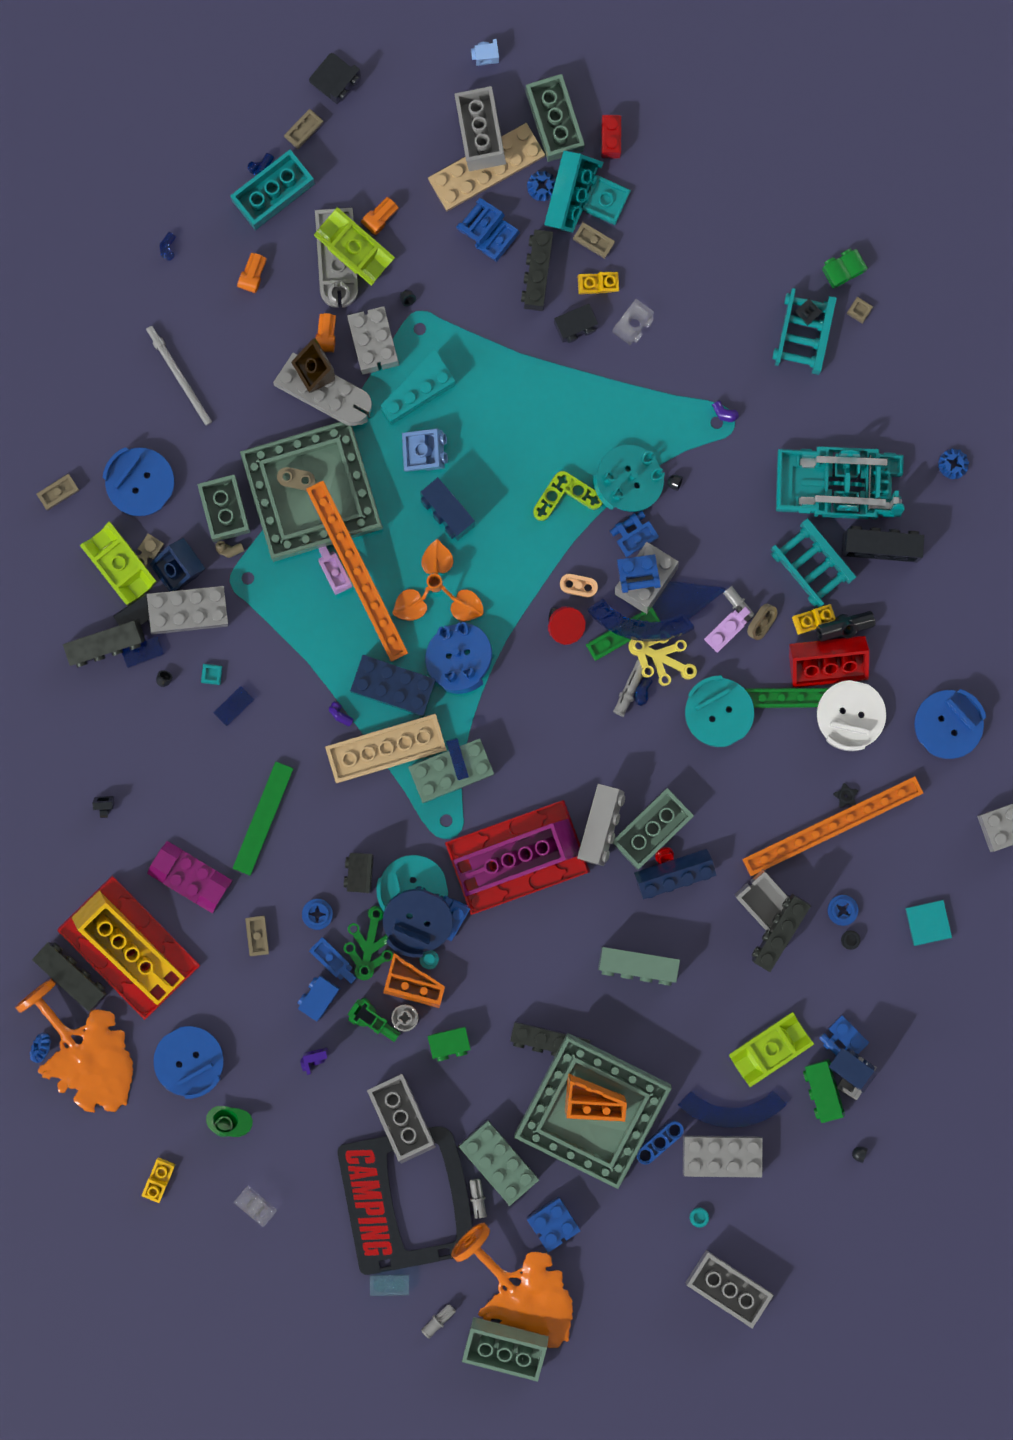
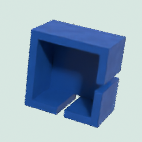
[297,976,341,1022]
[526,1196,581,1253]

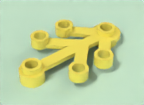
[628,631,697,686]

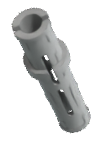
[613,660,646,717]

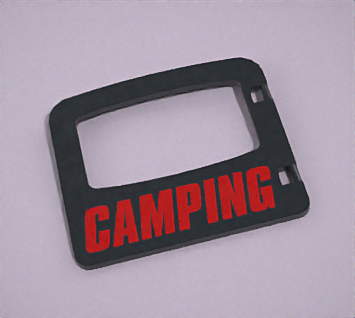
[337,1126,472,1275]

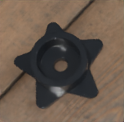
[833,783,858,808]

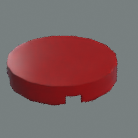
[548,606,586,645]

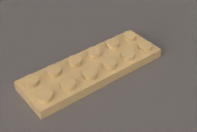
[428,123,545,212]
[325,714,447,784]

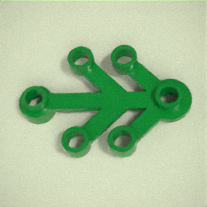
[343,906,393,980]

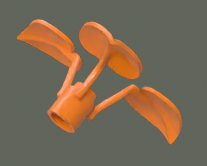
[392,539,484,621]

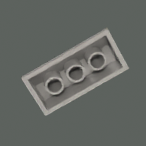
[577,784,625,866]

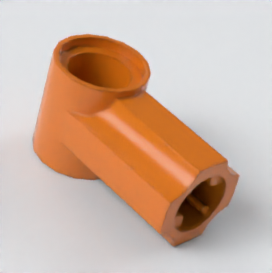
[360,197,399,236]
[237,253,267,293]
[315,313,336,353]

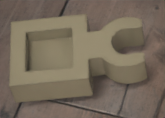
[137,533,165,568]

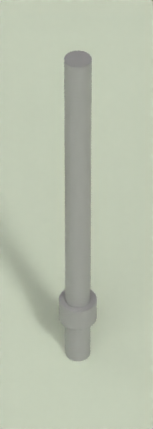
[146,326,212,426]

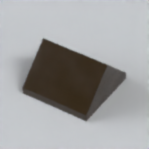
[291,338,335,393]

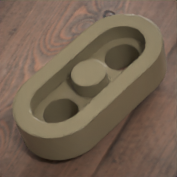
[277,467,315,490]
[747,604,777,640]

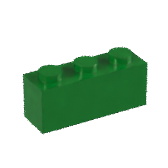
[803,1059,845,1123]

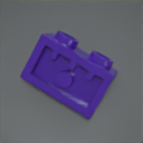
[300,1047,329,1075]

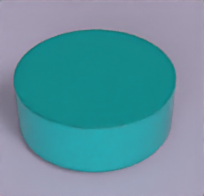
[689,1207,709,1228]

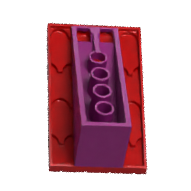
[445,800,590,915]

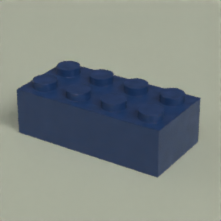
[350,655,436,717]

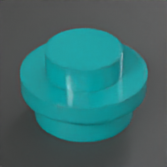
[420,950,439,969]

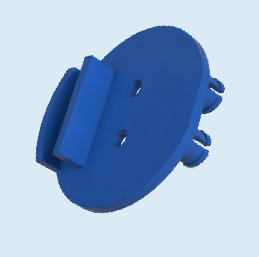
[103,447,174,516]
[425,622,492,694]
[914,689,986,759]
[154,1026,224,1099]

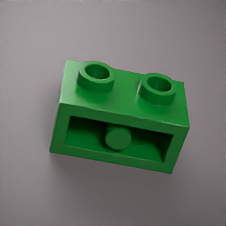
[428,1027,471,1061]

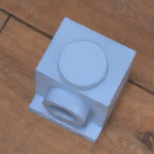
[471,39,499,66]

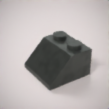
[344,853,374,893]

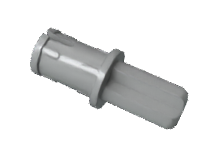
[722,586,754,621]
[470,1179,487,1218]
[421,1304,456,1339]

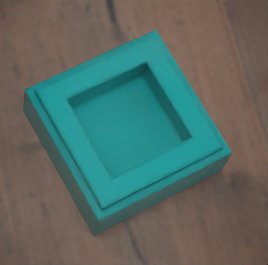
[201,664,223,685]

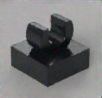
[795,298,822,326]
[92,796,114,818]

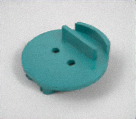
[593,445,665,512]
[685,675,754,747]
[376,855,448,923]

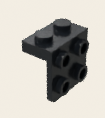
[309,53,361,104]

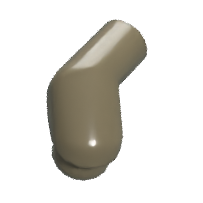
[215,541,245,558]

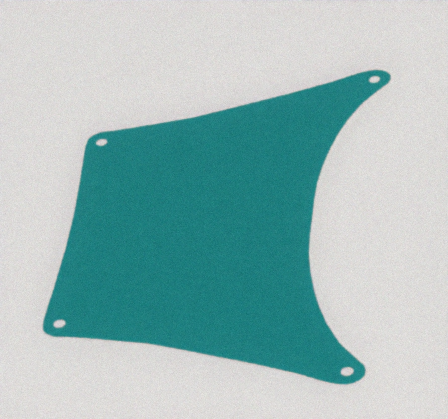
[230,311,735,839]

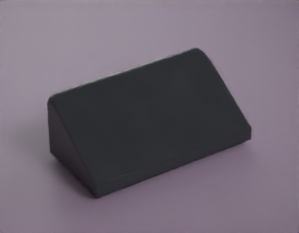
[113,594,149,625]

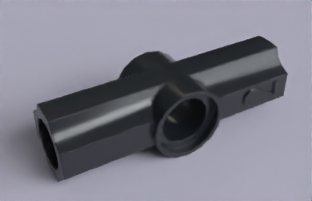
[816,611,875,642]

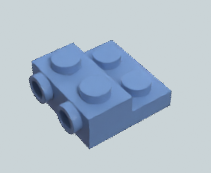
[402,429,448,472]

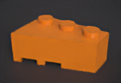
[384,953,445,1008]
[565,1074,627,1122]

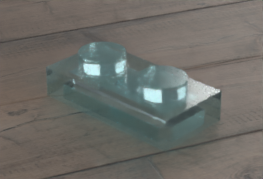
[370,1275,409,1296]

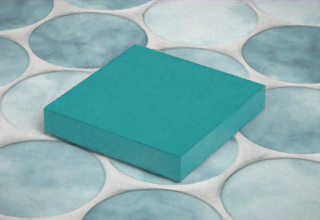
[581,175,631,225]
[905,900,952,946]

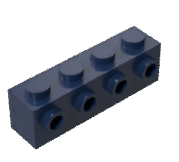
[634,849,717,900]

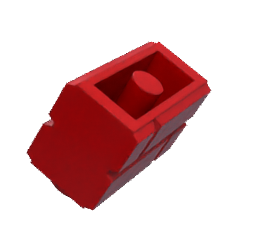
[601,115,621,159]

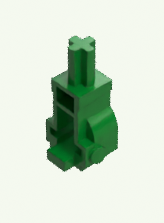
[347,997,401,1042]

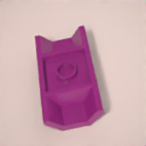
[147,841,233,914]

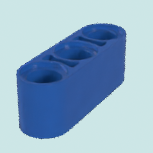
[636,1120,684,1165]

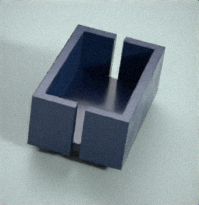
[420,477,475,541]

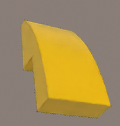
[578,272,619,294]
[792,604,836,635]
[142,1157,176,1203]

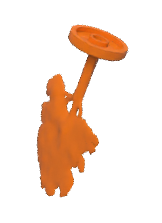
[15,978,133,1113]
[451,1223,573,1348]

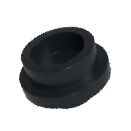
[841,930,860,950]

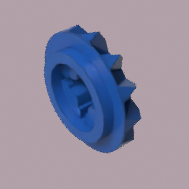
[527,171,556,201]
[938,448,969,479]
[827,895,858,926]
[302,899,333,930]
[30,1032,51,1063]

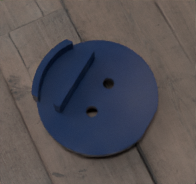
[383,886,453,958]

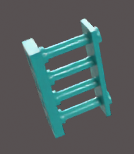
[772,288,837,375]
[770,518,856,607]

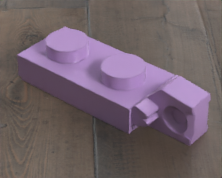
[318,546,352,595]
[704,607,751,653]

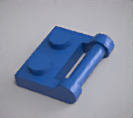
[456,198,505,245]
[617,554,661,593]

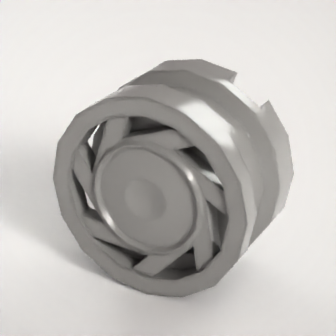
[391,1004,419,1032]

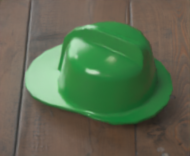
[206,1106,253,1137]

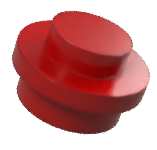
[655,847,674,864]

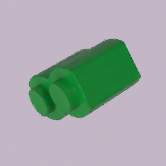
[822,248,868,289]

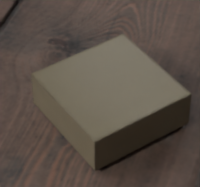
[847,297,873,324]

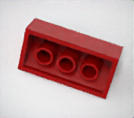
[789,636,869,688]

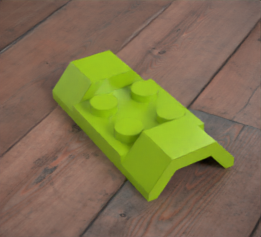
[314,207,395,286]
[80,521,157,605]
[729,1012,814,1087]

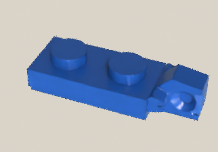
[309,937,357,984]

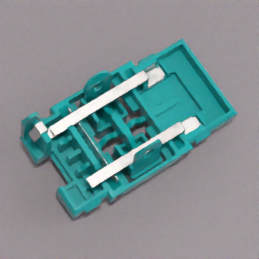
[776,447,905,520]

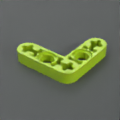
[533,471,602,521]

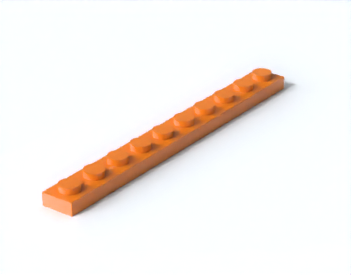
[306,481,408,662]
[742,776,924,877]

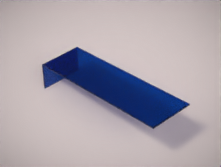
[446,738,469,780]

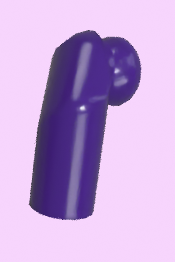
[712,400,739,422]
[329,701,353,727]

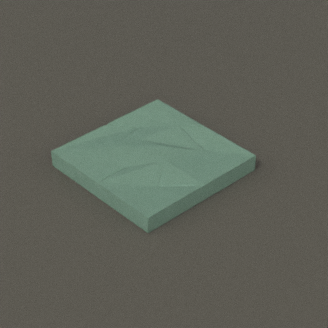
[240,422,383,562]
[514,1033,672,1189]

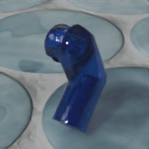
[247,153,274,175]
[159,232,176,261]
[635,677,653,706]

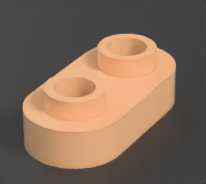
[560,574,598,598]

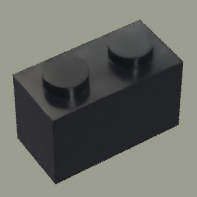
[554,304,598,343]

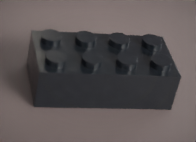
[841,526,924,563]

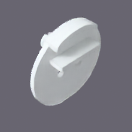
[817,680,886,751]

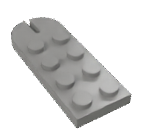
[315,208,358,308]
[273,352,372,426]

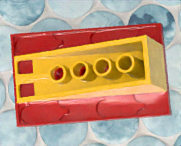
[57,875,200,1020]

